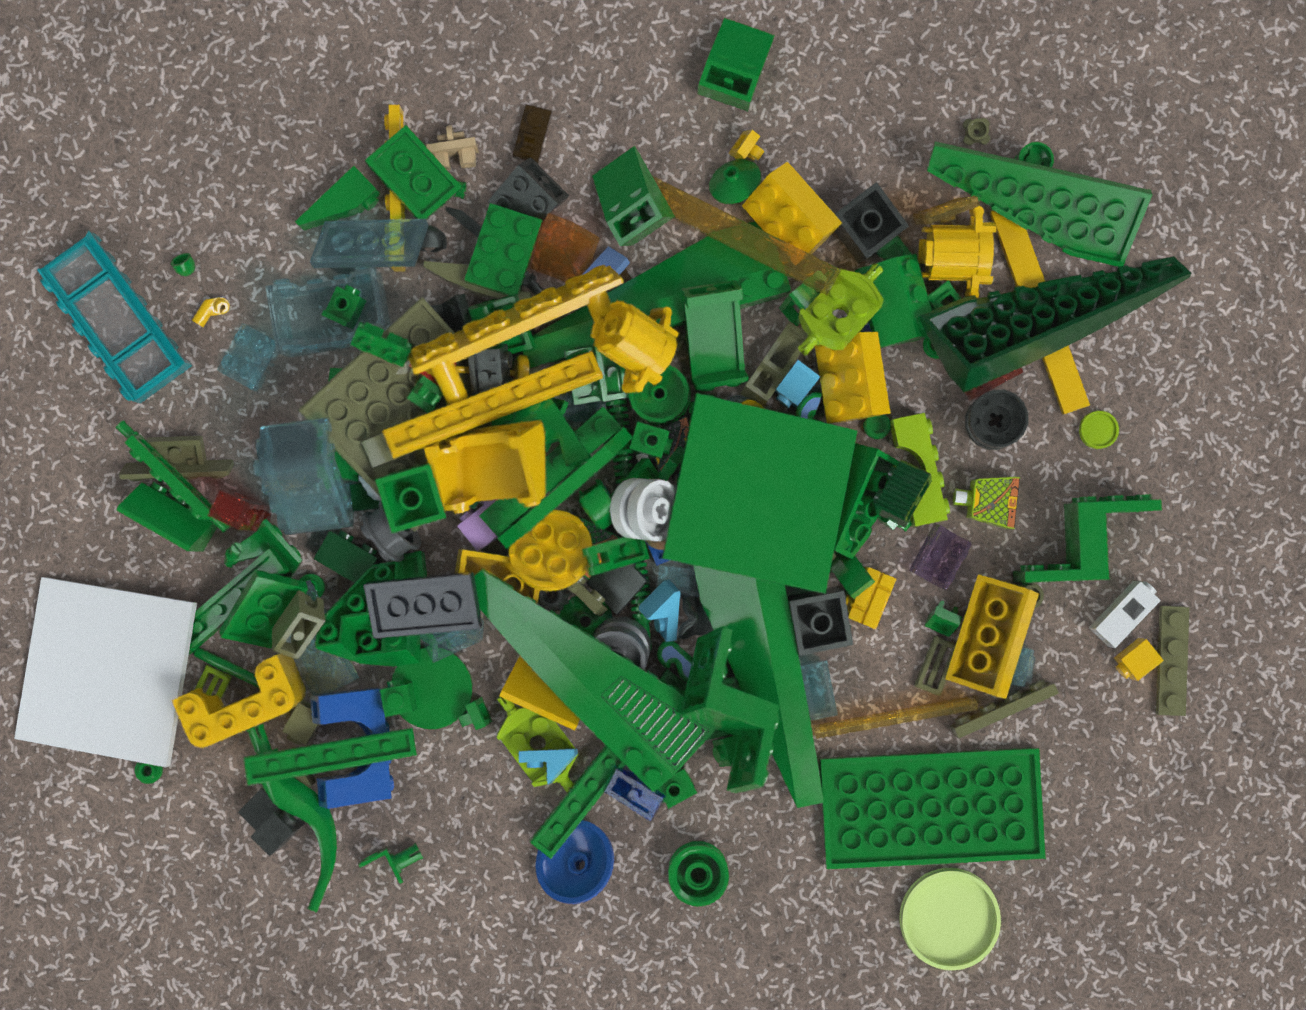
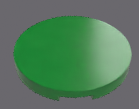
[391,647,473,729]

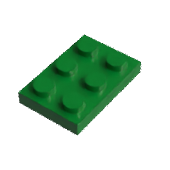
[365,125,462,225]
[464,203,543,296]
[219,570,308,649]

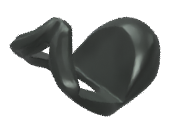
[678,596,713,639]

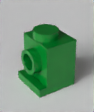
[321,285,367,330]

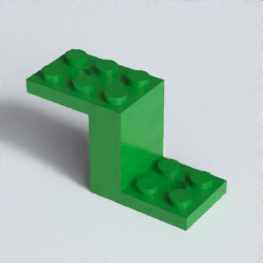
[1013,494,1162,583]
[680,627,780,793]

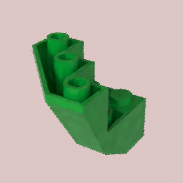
[315,561,421,667]

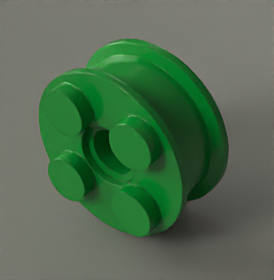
[668,841,729,907]

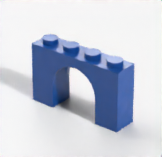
[310,688,394,809]

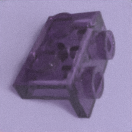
[909,523,972,590]

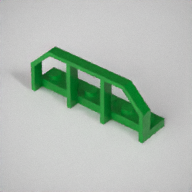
[479,407,633,548]

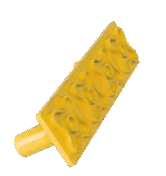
[408,265,623,405]

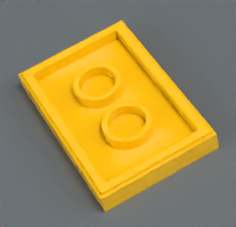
[500,656,580,731]

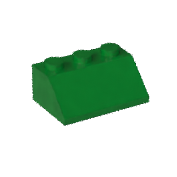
[855,254,932,348]
[116,481,217,552]

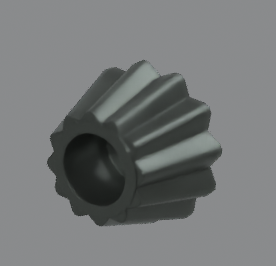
[538,588,571,612]

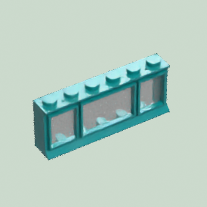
[37,231,193,404]

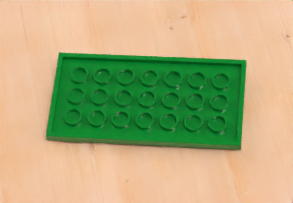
[820,747,1046,870]

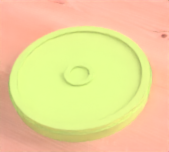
[899,868,1001,970]

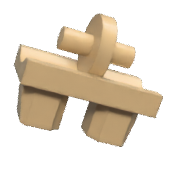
[426,125,479,171]

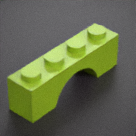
[890,413,950,527]

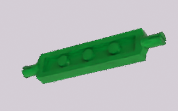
[115,420,232,533]

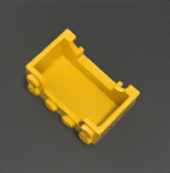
[171,653,306,748]

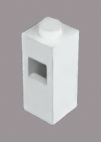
[1089,581,1161,648]

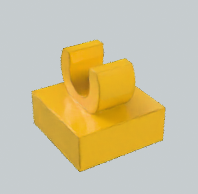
[728,130,765,161]

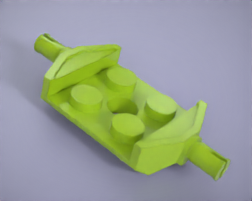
[798,263,883,355]
[496,696,578,792]

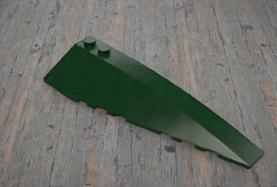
[920,256,1192,392]

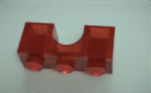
[208,490,272,531]

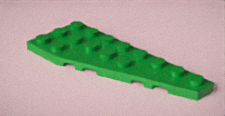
[927,141,1153,267]

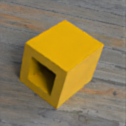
[1114,638,1164,681]

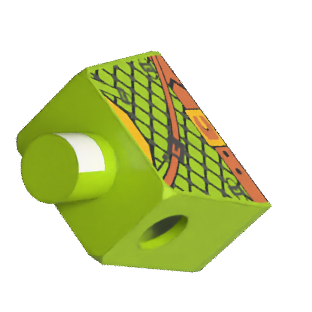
[953,477,1020,529]

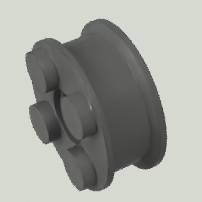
[361,500,421,562]

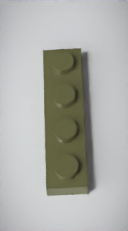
[1156,606,1190,716]
[950,679,1059,738]

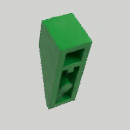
[295,166,381,231]

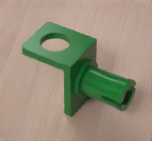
[358,843,423,884]

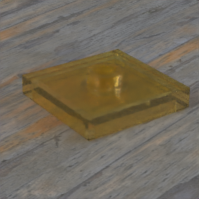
[912,196,980,224]

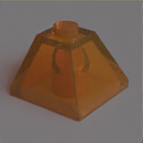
[531,213,600,282]

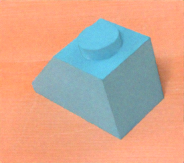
[774,360,820,408]

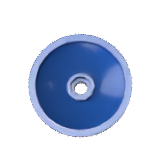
[536,820,614,904]

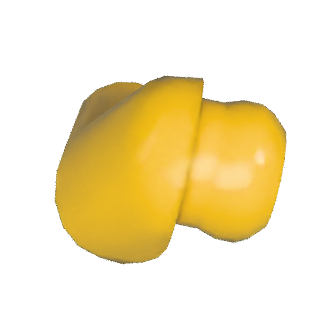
[192,297,230,327]

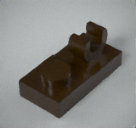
[512,104,552,164]

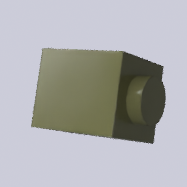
[282,699,320,745]

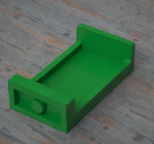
[682,280,749,391]

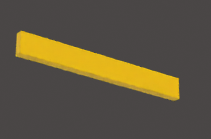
[989,210,1090,415]
[382,351,603,459]

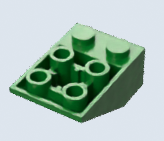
[698,18,775,112]
[592,146,675,246]

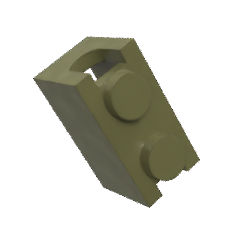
[272,591,325,659]

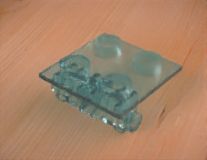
[217,323,282,392]

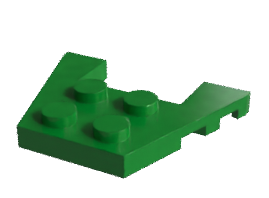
[492,398,591,467]

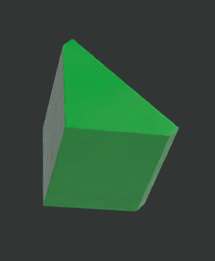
[375,464,446,533]

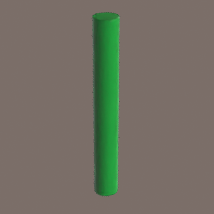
[194,647,260,689]

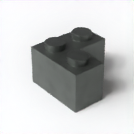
[238,788,305,856]

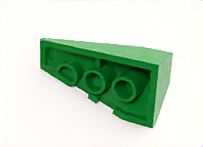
[834,443,900,559]

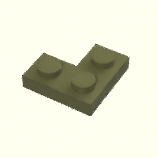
[567,576,608,617]

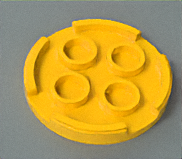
[509,510,593,591]

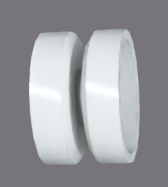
[610,478,676,542]

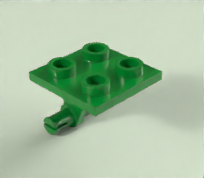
[224,519,303,578]

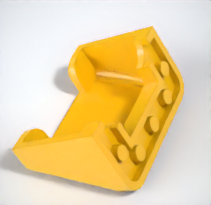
[424,421,545,514]

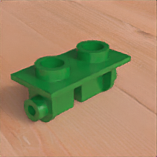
[350,321,413,367]

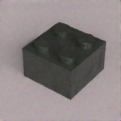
[834,182,909,264]
[787,587,853,656]

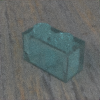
[800,659,838,721]

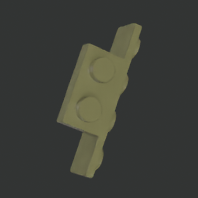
[119,436,234,482]

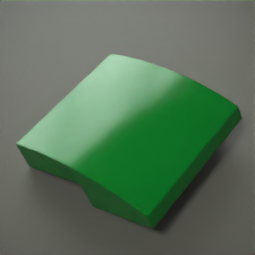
[564,346,629,405]

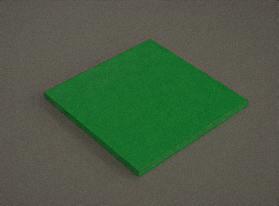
[662,394,858,593]

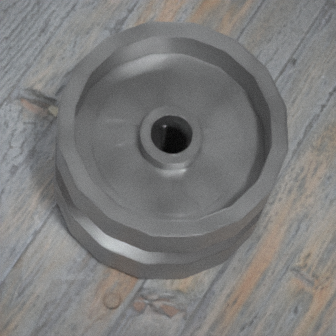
[593,616,651,670]

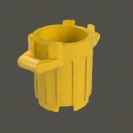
[918,206,996,298]
[591,301,678,393]

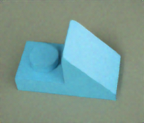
[639,579,680,642]
[519,749,578,784]

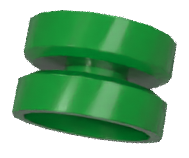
[629,365,692,426]

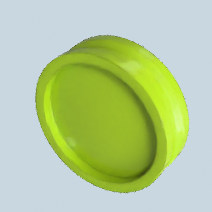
[1079,411,1119,449]

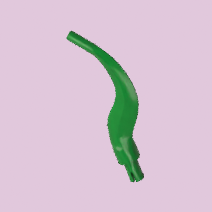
[246,724,337,913]

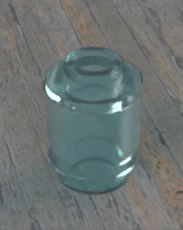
[1011,647,1036,687]

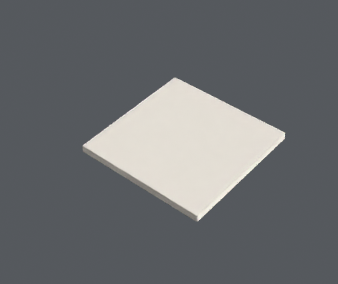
[14,577,197,767]

